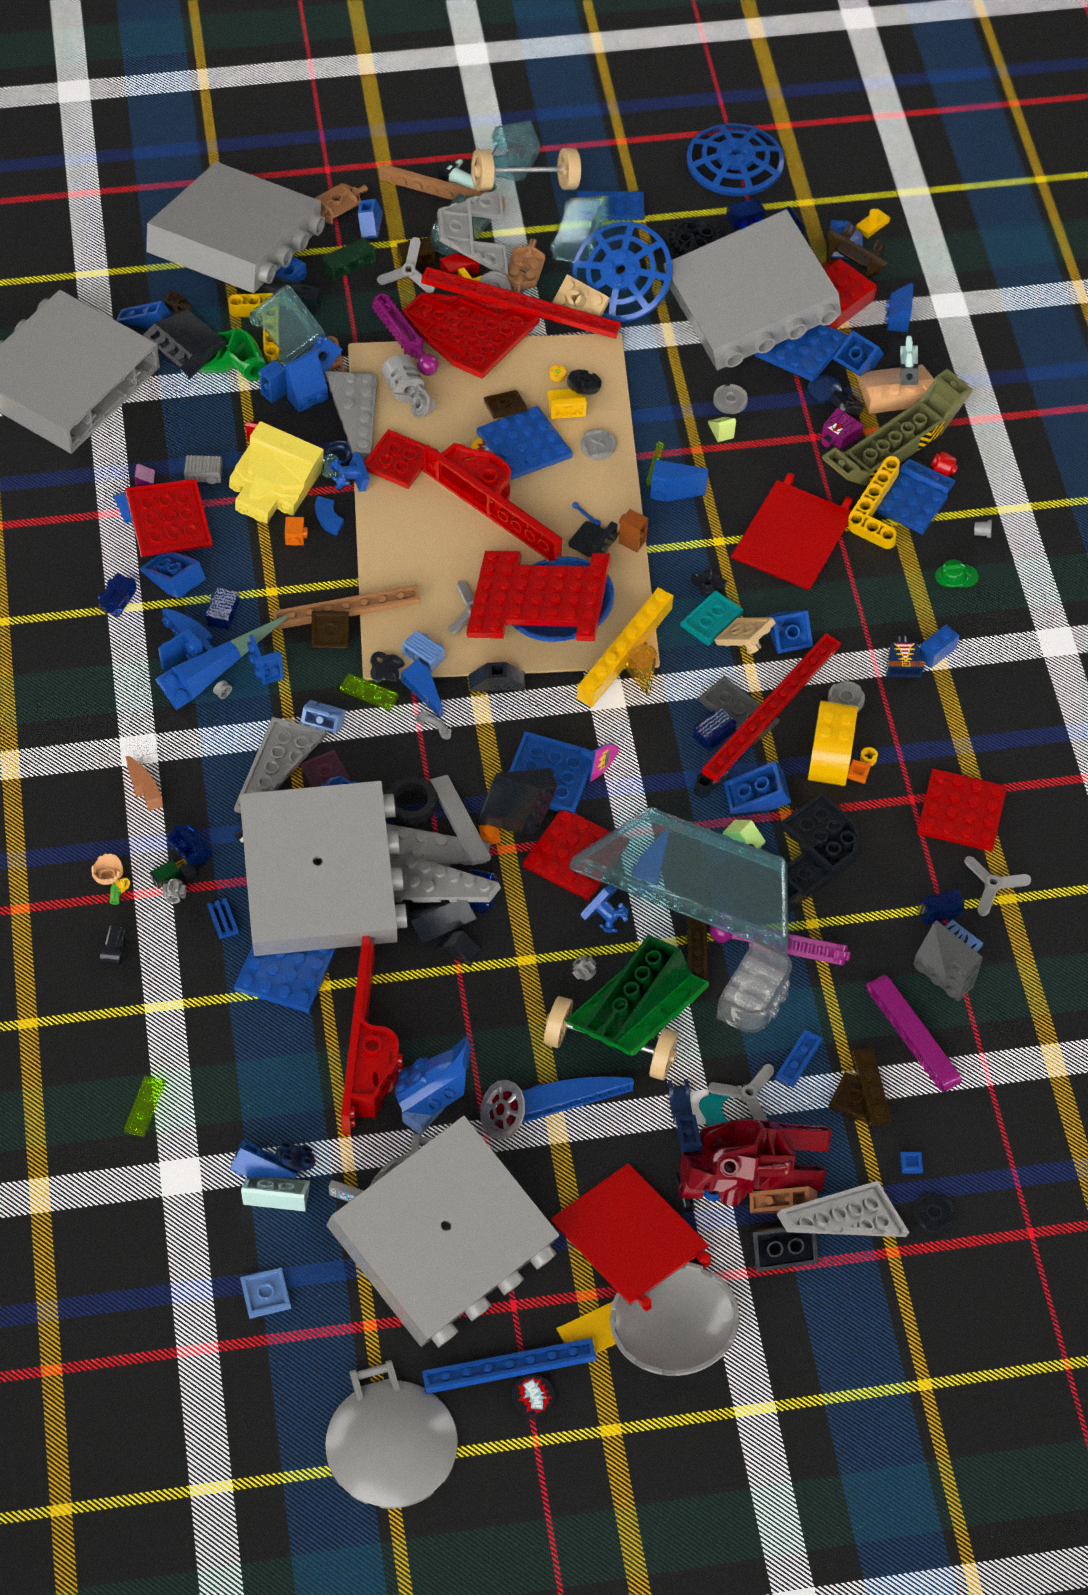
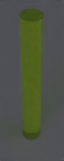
[646,442,664,486]

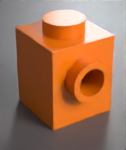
[285,517,308,546]

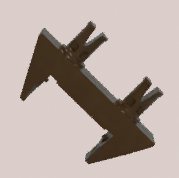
[826,223,888,279]

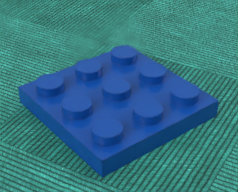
[876,473,948,535]

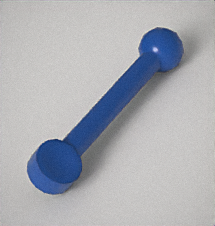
[572,502,601,527]

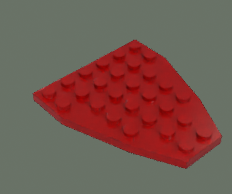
[402,292,540,379]

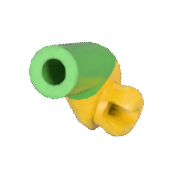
[110,877,130,905]

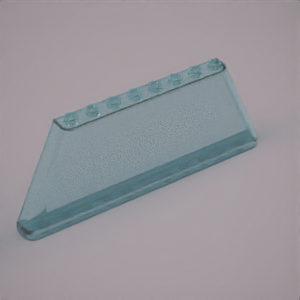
[570,808,789,954]

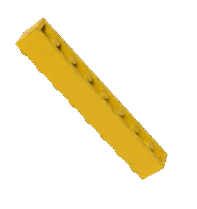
[577,587,674,707]

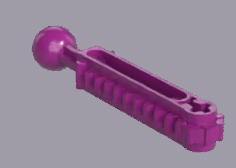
[372,294,439,376]
[709,918,851,965]

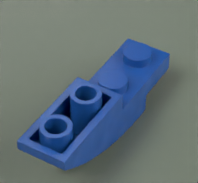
[162,608,213,653]

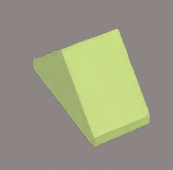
[708,417,736,442]
[723,820,765,850]

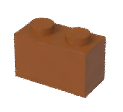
[618,509,648,552]

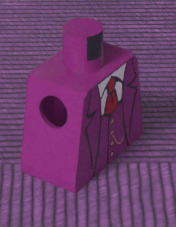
[821,408,864,449]

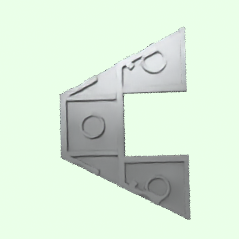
[437,188,508,275]

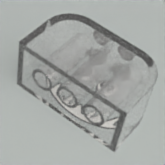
[716,938,792,1033]

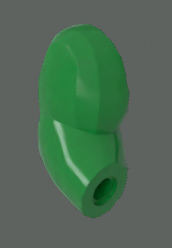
[199,328,267,382]

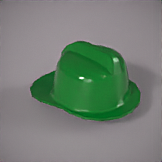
[935,559,979,587]

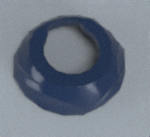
[326,440,353,465]

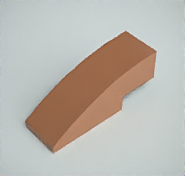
[125,756,163,811]

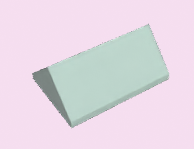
[241,1177,310,1211]

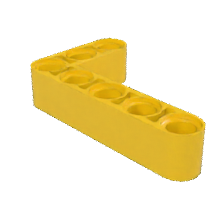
[228,293,280,365]
[848,456,900,549]

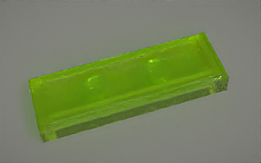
[340,674,399,711]
[124,1076,165,1137]

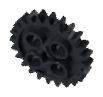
[669,216,723,257]

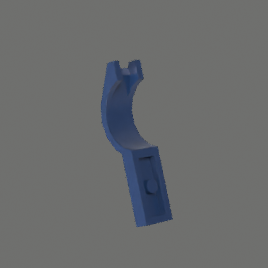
[668,1079,702,1153]

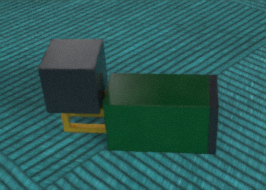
[149,858,198,889]

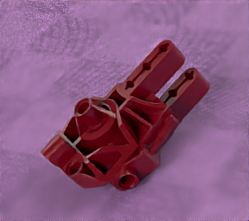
[679,1120,832,1206]

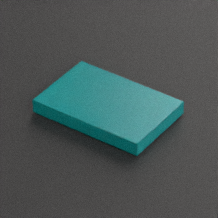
[680,590,744,646]

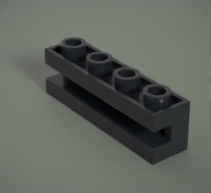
[252,276,322,314]

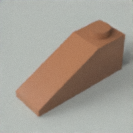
[749,1186,817,1213]

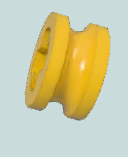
[860,747,878,766]

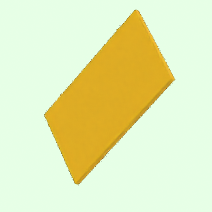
[556,1302,616,1353]

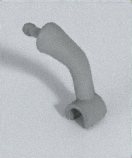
[416,710,452,740]

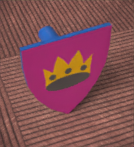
[581,743,619,782]

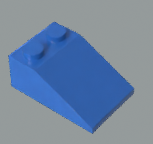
[285,350,328,413]
[650,460,709,502]
[140,552,206,598]
[724,761,792,814]

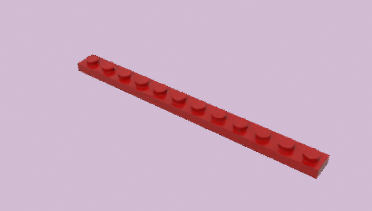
[421,267,621,339]
[701,633,841,782]

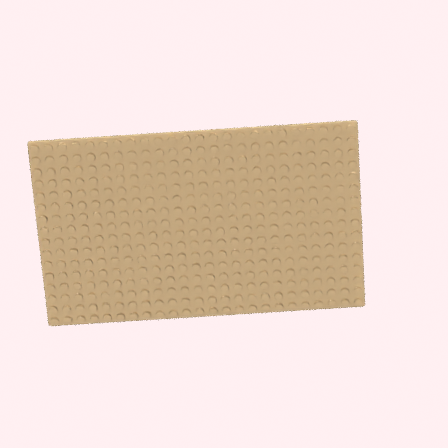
[348,333,660,681]

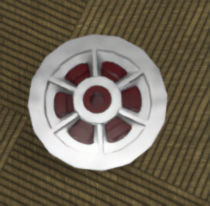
[481,1080,525,1140]

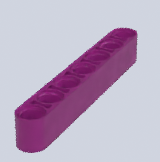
[866,974,961,1092]

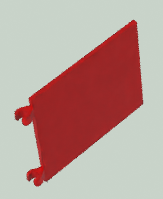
[731,473,853,591]
[550,1163,711,1312]

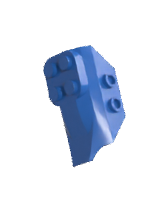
[395,1035,471,1115]

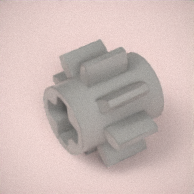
[162,879,187,903]
[572,956,597,981]

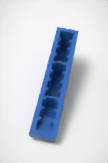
[521,1077,634,1123]

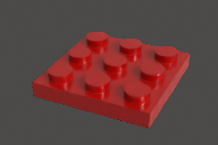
[364,429,434,489]

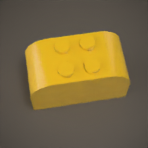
[808,700,858,786]

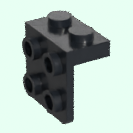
[568,521,618,558]

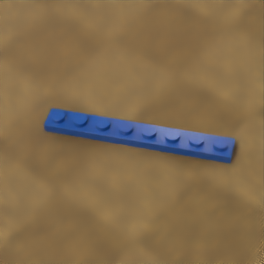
[422,1338,596,1394]

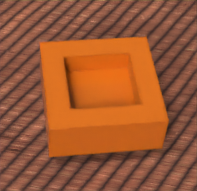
[847,759,871,784]
[479,824,501,844]

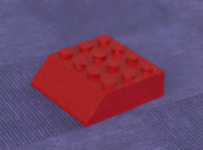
[821,258,878,329]

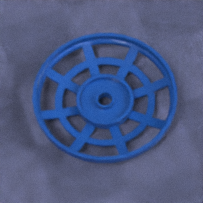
[687,123,784,196]
[572,221,673,322]

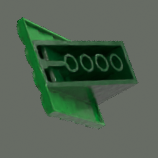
[565,934,709,1056]

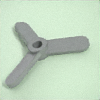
[377,237,436,293]
[448,581,474,634]
[964,856,1031,916]
[708,1064,774,1120]

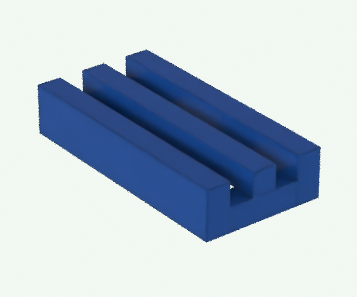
[207,898,238,939]

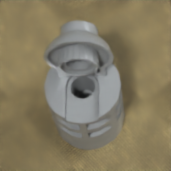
[381,354,435,418]

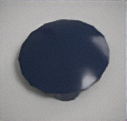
[807,374,842,404]
[275,1141,316,1171]

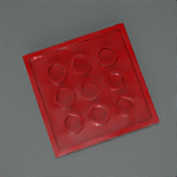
[125,479,212,557]
[917,768,1007,852]
[523,810,629,901]

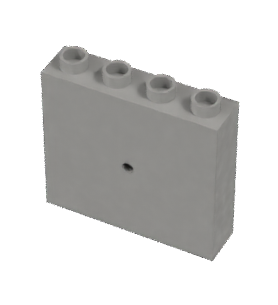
[146,162,325,293]
[663,209,842,370]
[0,290,160,454]
[239,781,407,956]
[326,1116,559,1348]

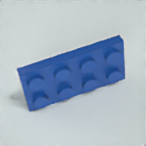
[577,191,645,220]

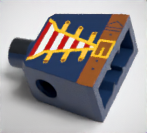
[886,636,924,677]

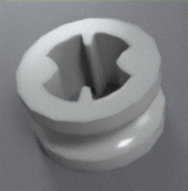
[213,680,232,699]

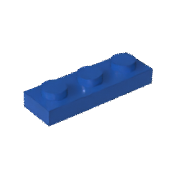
[900,458,956,494]
[776,1030,823,1088]

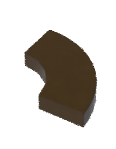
[163,290,193,314]

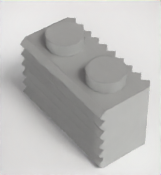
[184,455,223,484]

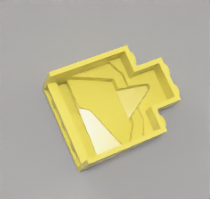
[229,421,324,524]

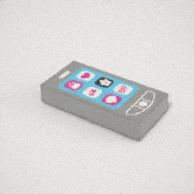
[329,1180,364,1202]

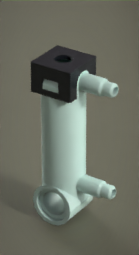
[439,159,498,193]
[900,336,918,385]

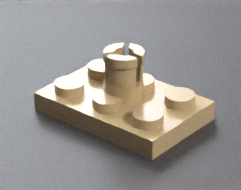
[552,275,611,316]
[714,617,776,654]

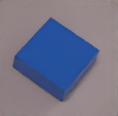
[900,1152,923,1174]

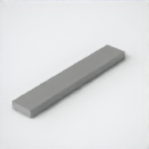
[430,775,491,865]

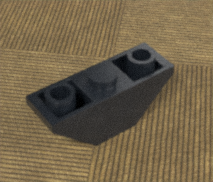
[469,662,526,692]

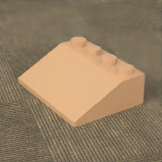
[856,364,934,414]

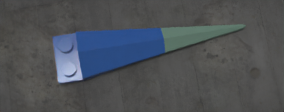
[155,615,287,710]

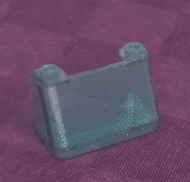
[491,120,540,181]
[550,195,609,263]
[249,285,325,365]

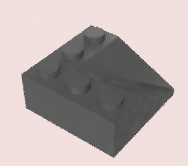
[913,920,983,1001]

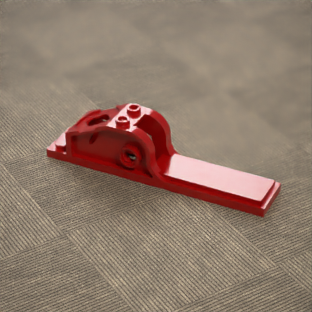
[423,443,562,561]
[341,936,403,1135]

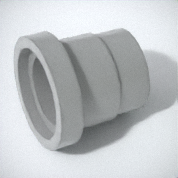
[974,520,992,538]

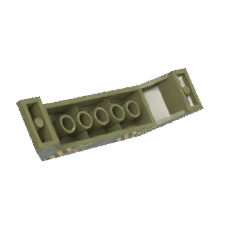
[822,369,972,486]

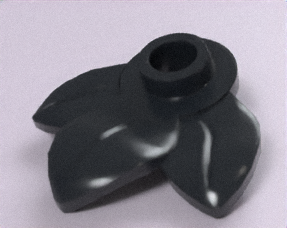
[691,569,727,596]
[370,651,405,684]

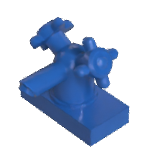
[329,453,370,492]
[580,884,628,933]

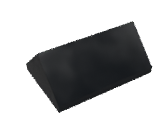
[408,900,477,944]
[750,1226,818,1272]

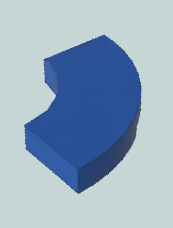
[315,496,344,536]

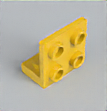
[547,389,587,419]

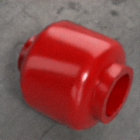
[930,451,958,477]

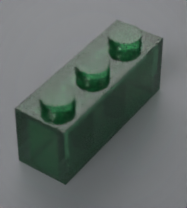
[322,238,376,281]

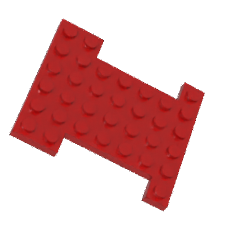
[466,551,611,641]

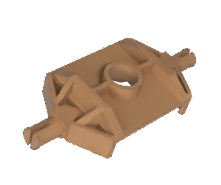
[314,183,368,224]
[504,239,545,293]

